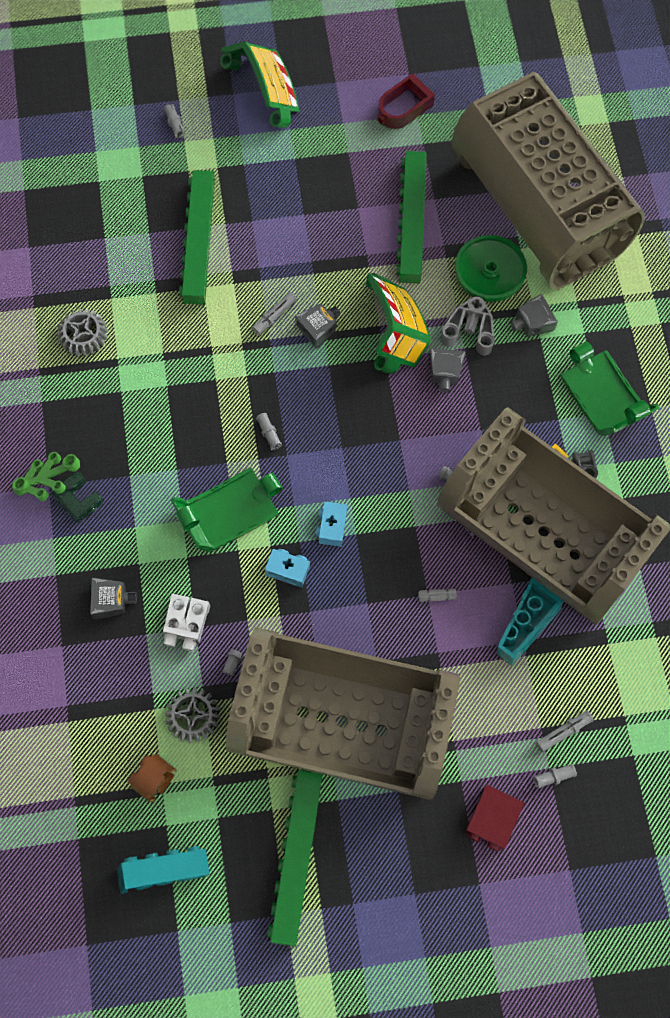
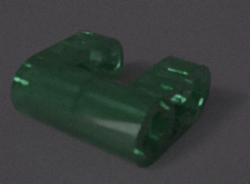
[52,472,104,523]

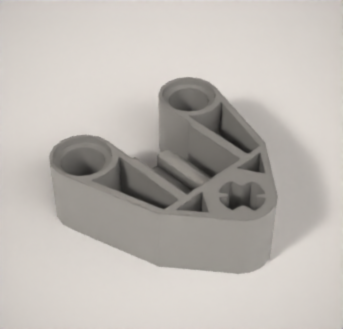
[441,297,494,355]

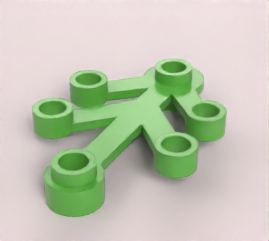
[12,452,80,502]

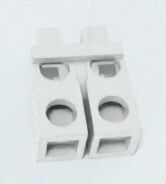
[163,594,210,652]

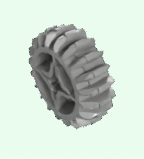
[57,308,108,357]
[165,688,220,743]

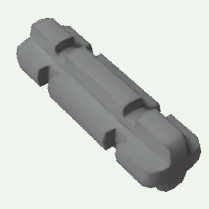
[418,589,457,602]

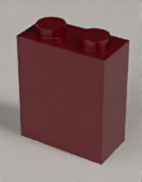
[465,785,524,852]

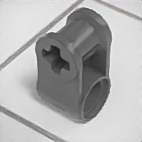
[572,450,598,479]

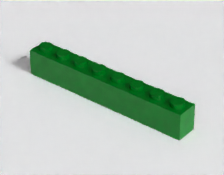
[396,151,427,284]
[179,170,215,305]
[267,770,323,947]

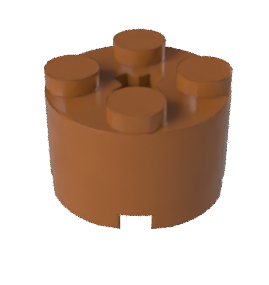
[128,754,177,803]

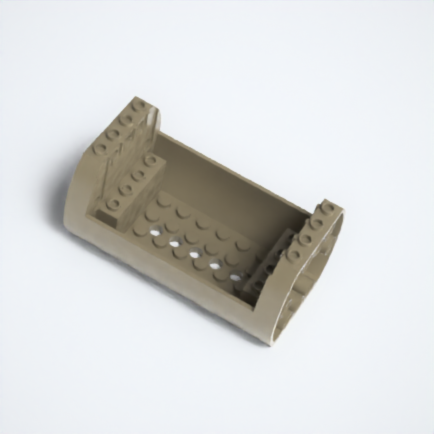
[451,72,645,290]
[437,407,670,625]
[225,627,460,800]

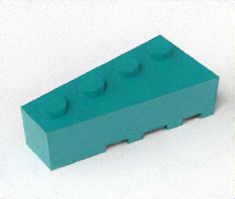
[497,578,563,666]
[117,846,210,894]

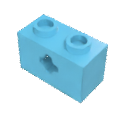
[316,502,347,547]
[265,549,310,588]

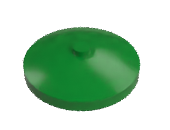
[455,235,527,302]

